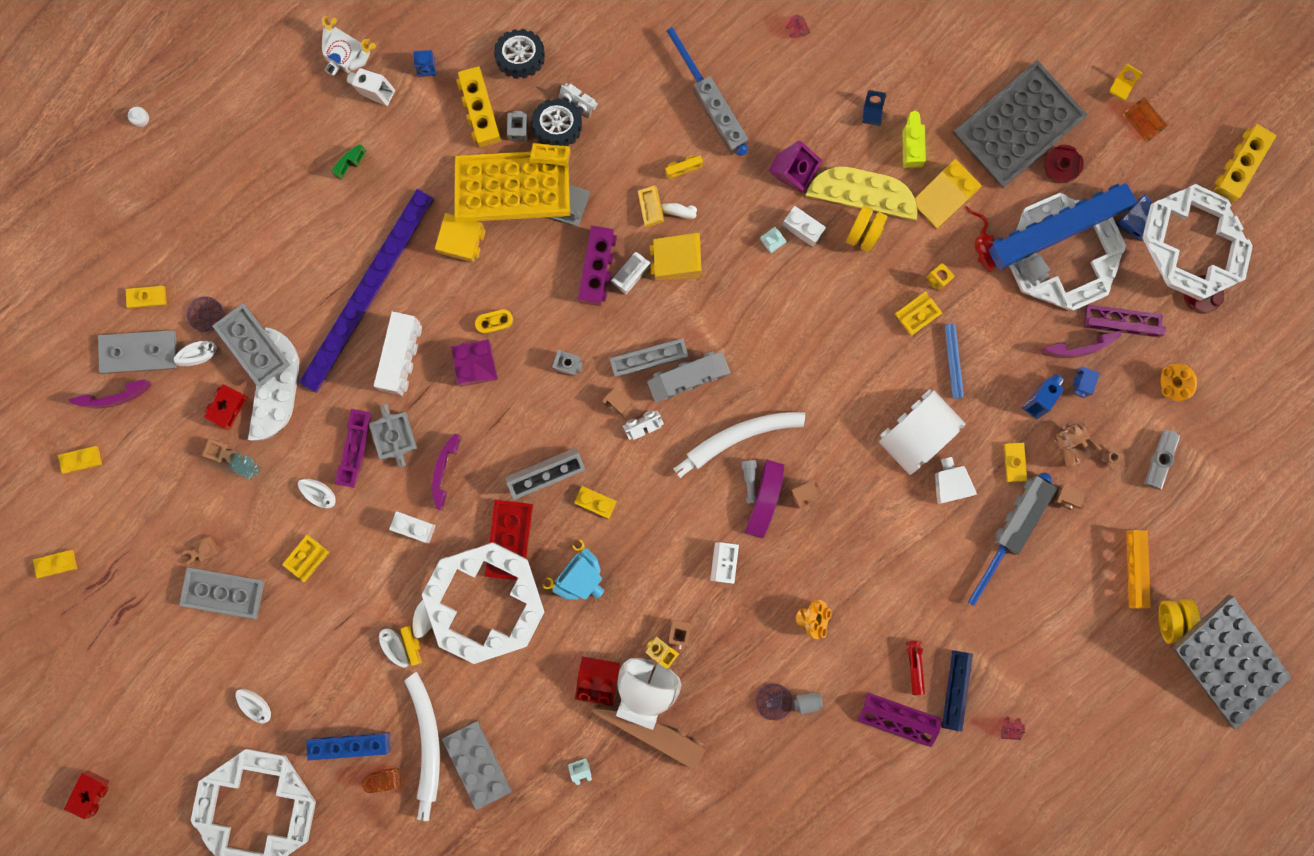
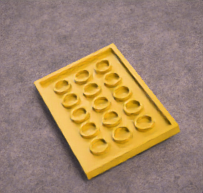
[455,152,570,222]

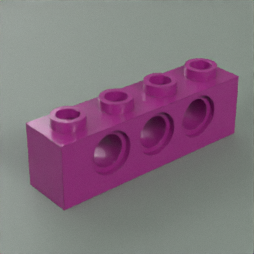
[578,225,617,306]

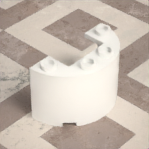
[878,389,966,475]

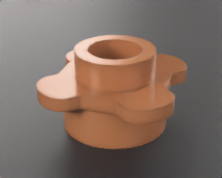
[1101,446,1125,469]

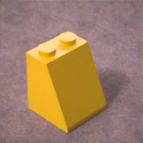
[650,233,701,280]

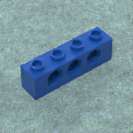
[306,732,390,761]

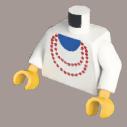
[322,15,376,77]

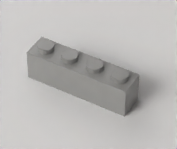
[505,447,586,500]

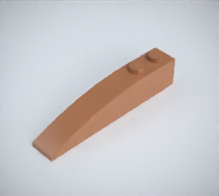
[592,707,706,770]

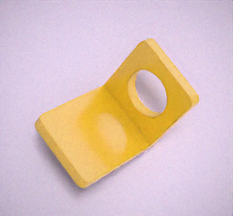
[1109,64,1142,101]
[926,263,954,291]

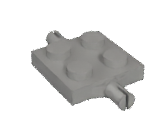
[369,404,418,468]

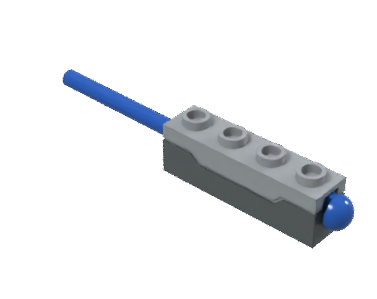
[667,27,749,156]
[968,473,1057,606]

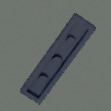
[942,650,973,732]

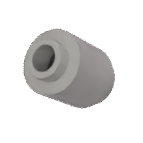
[1023,253,1051,282]
[793,692,823,715]

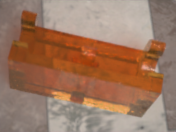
[1123,97,1168,143]

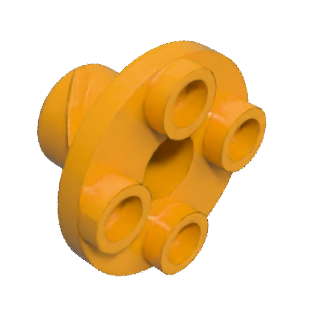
[1161,363,1197,401]
[796,600,832,639]

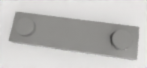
[610,338,688,378]

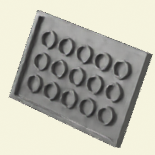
[952,60,1088,189]
[1171,594,1292,730]

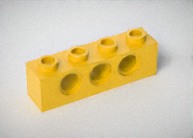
[456,66,501,148]
[1213,124,1277,203]

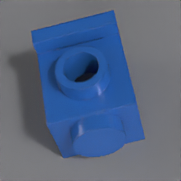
[413,50,436,77]
[1073,367,1100,398]

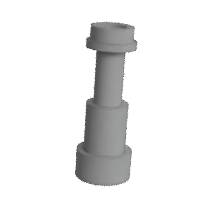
[741,460,757,504]

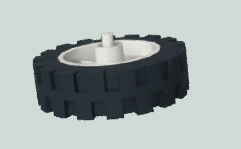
[494,29,545,79]
[532,98,582,146]

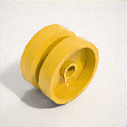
[846,205,888,254]
[1158,599,1201,644]

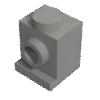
[507,111,528,141]
[552,349,583,377]

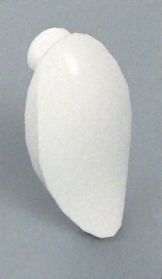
[174,341,217,366]
[298,478,336,508]
[412,600,432,638]
[379,629,410,667]
[236,689,271,724]

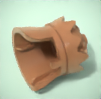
[1054,423,1102,469]

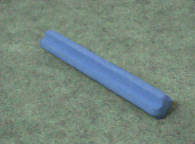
[945,324,964,399]

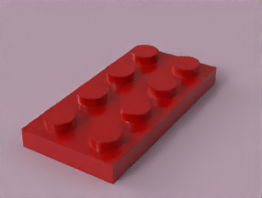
[485,500,534,580]

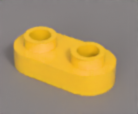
[475,309,513,334]

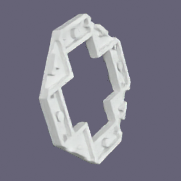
[1142,184,1253,301]
[1009,193,1126,311]
[422,542,544,664]
[191,748,316,856]

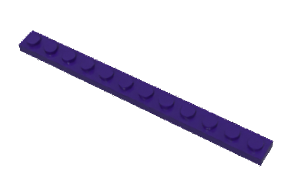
[299,189,434,393]

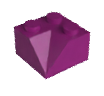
[451,339,498,387]

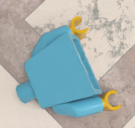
[543,540,604,600]

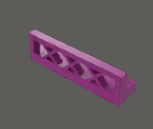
[1084,305,1166,338]
[858,692,941,747]

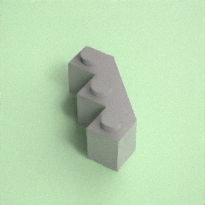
[647,351,731,403]

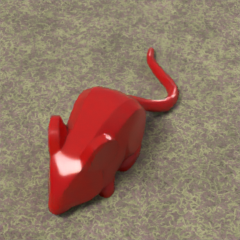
[966,206,995,272]

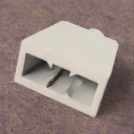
[347,68,395,107]
[935,457,977,504]

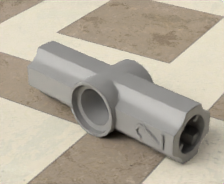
[1144,430,1180,490]

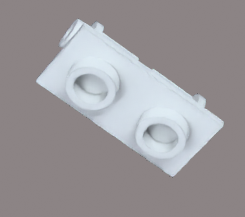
[558,83,598,118]
[623,410,664,440]

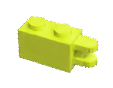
[902,111,926,168]

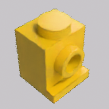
[645,637,679,670]

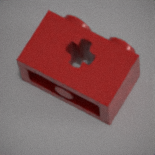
[204,384,248,430]
[63,771,110,820]

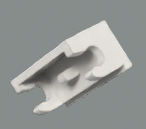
[610,252,650,295]
[710,542,739,584]

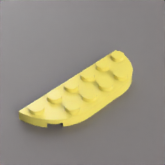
[805,167,917,222]

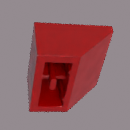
[575,656,620,706]

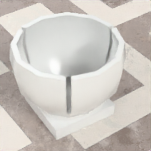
[616,658,681,730]

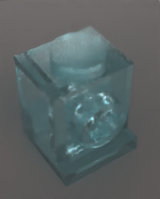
[228,451,261,480]

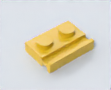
[894,291,942,336]
[282,534,330,582]

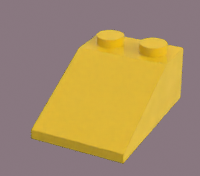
[915,159,982,229]

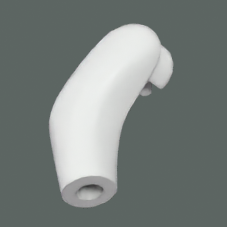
[661,203,697,219]

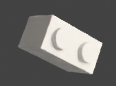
[782,206,826,247]
[389,511,436,543]

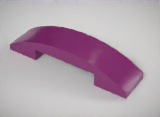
[1041,331,1121,358]
[69,379,151,409]
[335,409,371,488]
[432,434,461,510]
[745,459,784,538]

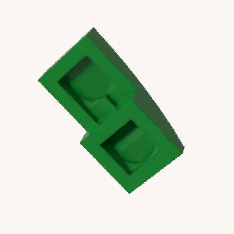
[331,144,366,180]

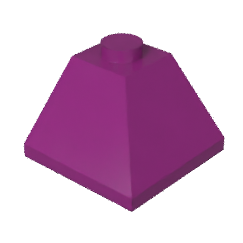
[768,141,822,193]

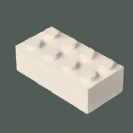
[374,311,422,396]

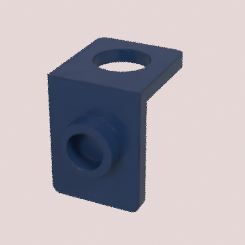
[862,90,886,126]

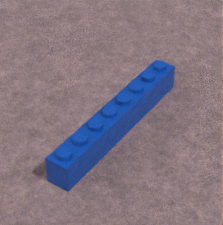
[988,183,1137,270]

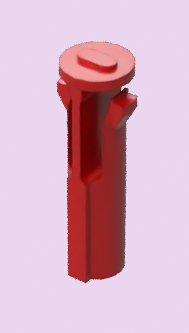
[906,640,925,695]

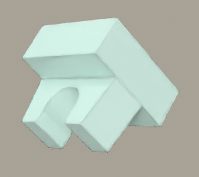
[760,227,787,254]
[568,758,592,785]

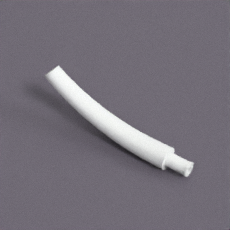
[673,412,805,478]
[404,672,440,821]

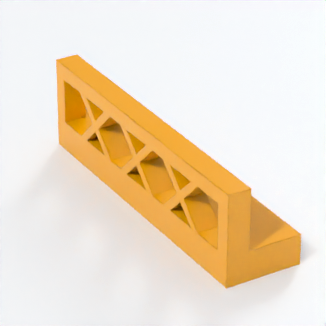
[1126,530,1151,608]

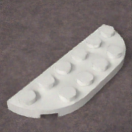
[248,327,299,441]

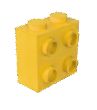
[435,213,486,263]

